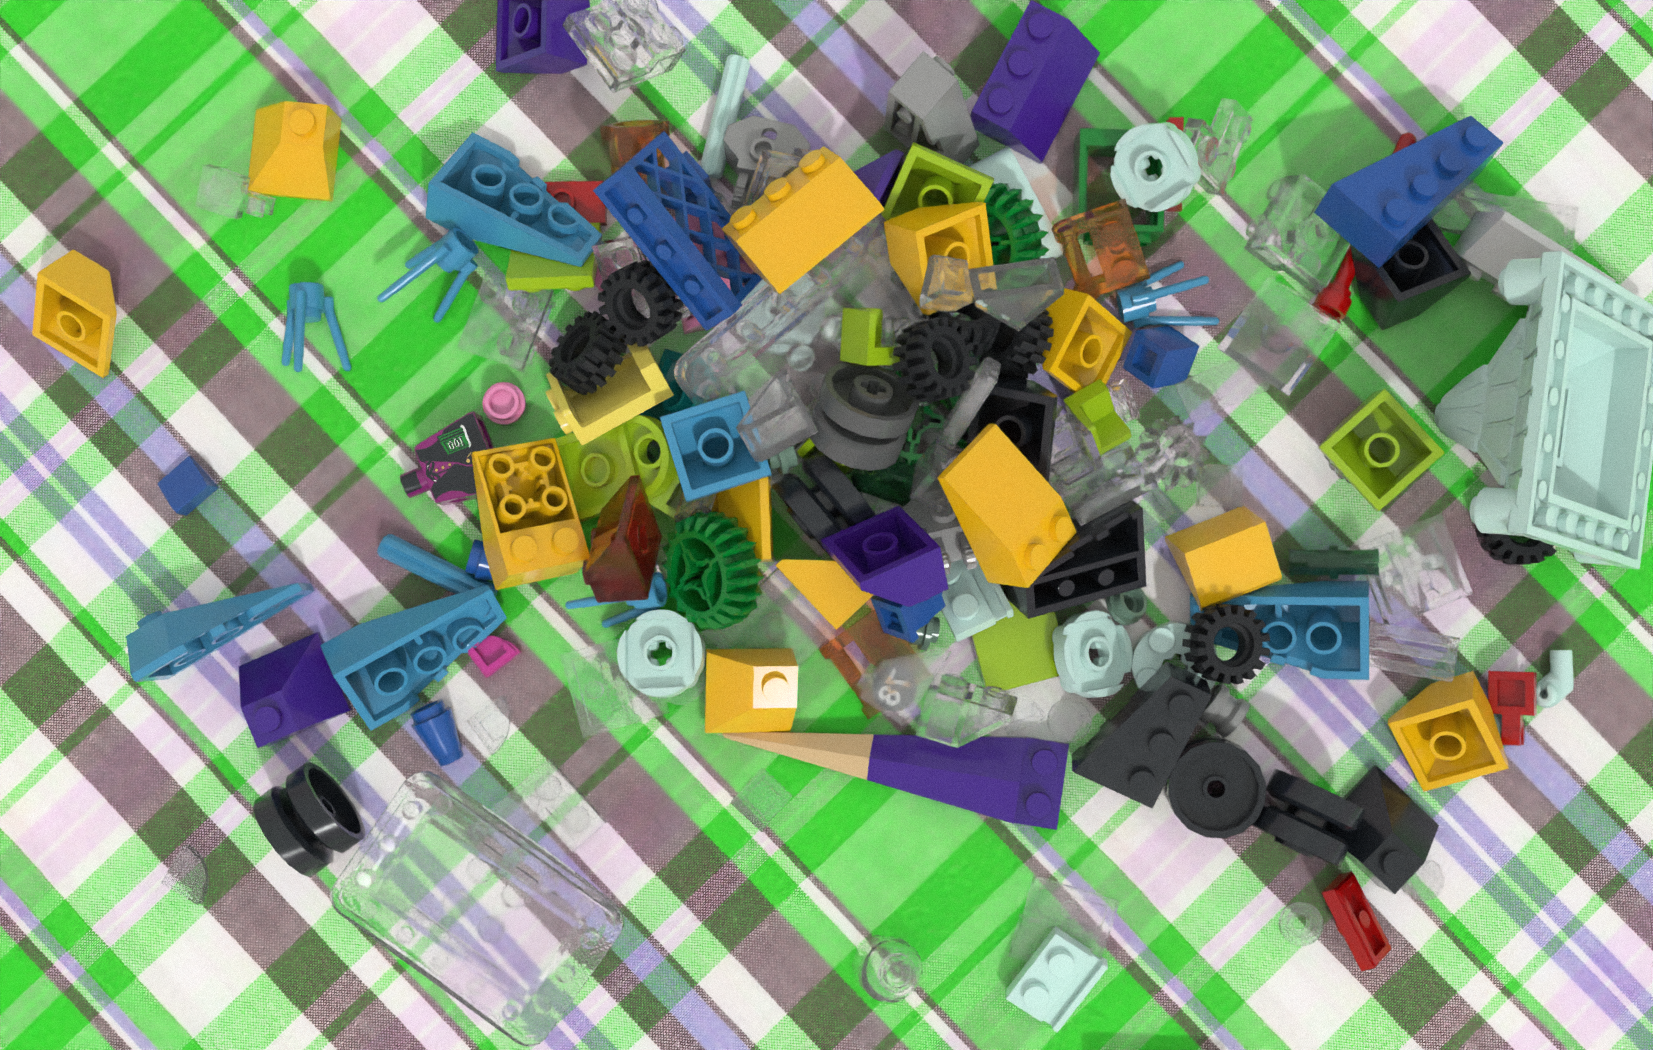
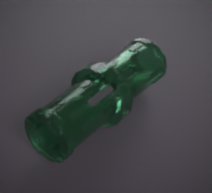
[1289,546,1379,579]

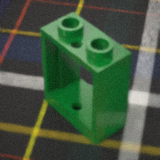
[1072,128,1164,247]

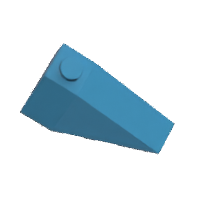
[426,132,602,267]
[1190,581,1369,680]
[126,583,315,682]

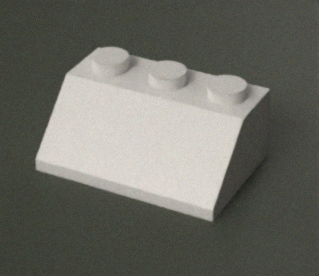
[1453,211,1616,307]

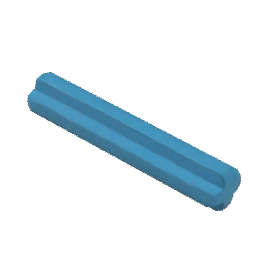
[377,534,498,598]

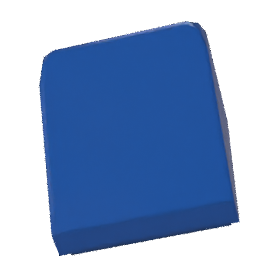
[157,456,219,516]

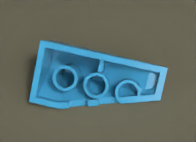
[320,584,507,731]

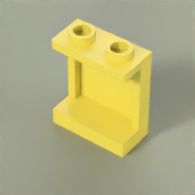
[545,343,674,445]

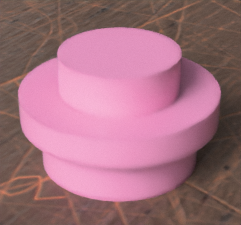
[482,382,526,425]

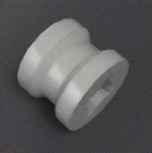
[1199,683,1250,738]

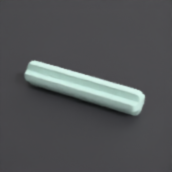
[700,54,750,179]

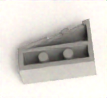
[884,51,980,164]

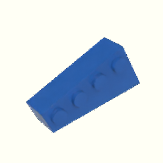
[1314,115,1504,268]

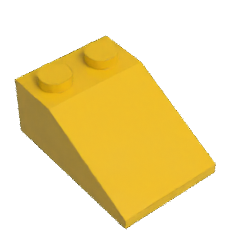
[937,424,1077,588]

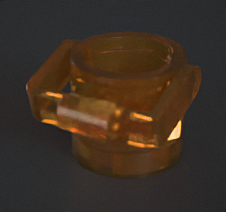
[600,120,670,179]

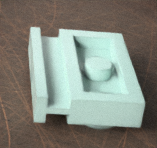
[941,559,1014,642]
[1005,926,1108,1033]

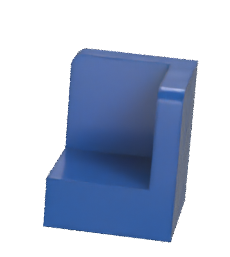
[1122,326,1199,389]

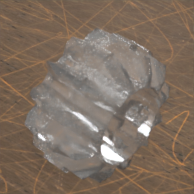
[1134,415,1211,491]

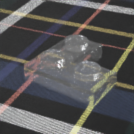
[1183,98,1253,196]
[483,758,607,852]

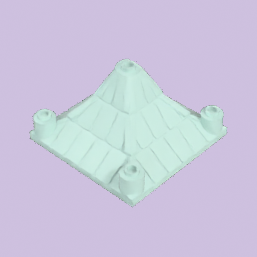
[1434,251,1653,569]

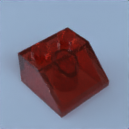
[582,475,662,603]

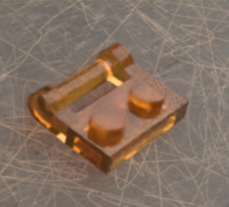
[1051,198,1150,300]
[818,609,931,719]

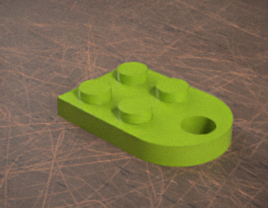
[556,415,676,522]

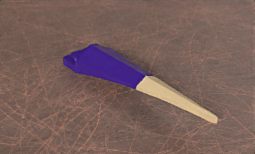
[722,732,1069,830]

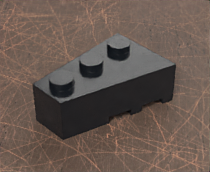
[1005,490,1147,619]
[1072,662,1212,809]

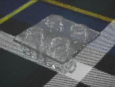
[457,270,556,373]

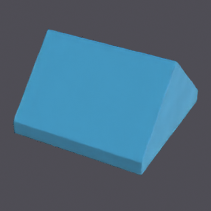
[660,390,772,502]

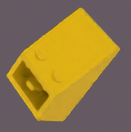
[471,438,591,590]

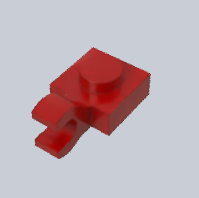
[1488,671,1537,746]

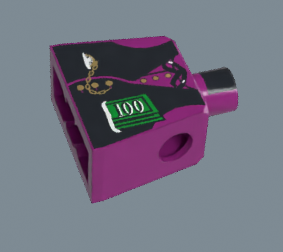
[400,411,494,505]

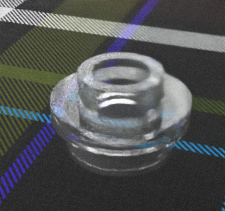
[1279,902,1323,946]

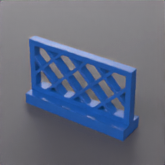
[593,131,762,331]

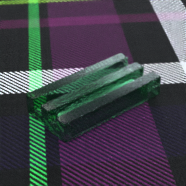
[851,460,942,506]

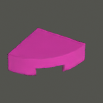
[461,635,522,678]

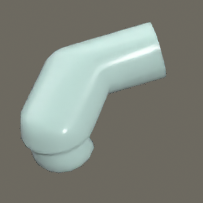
[1537,650,1574,708]

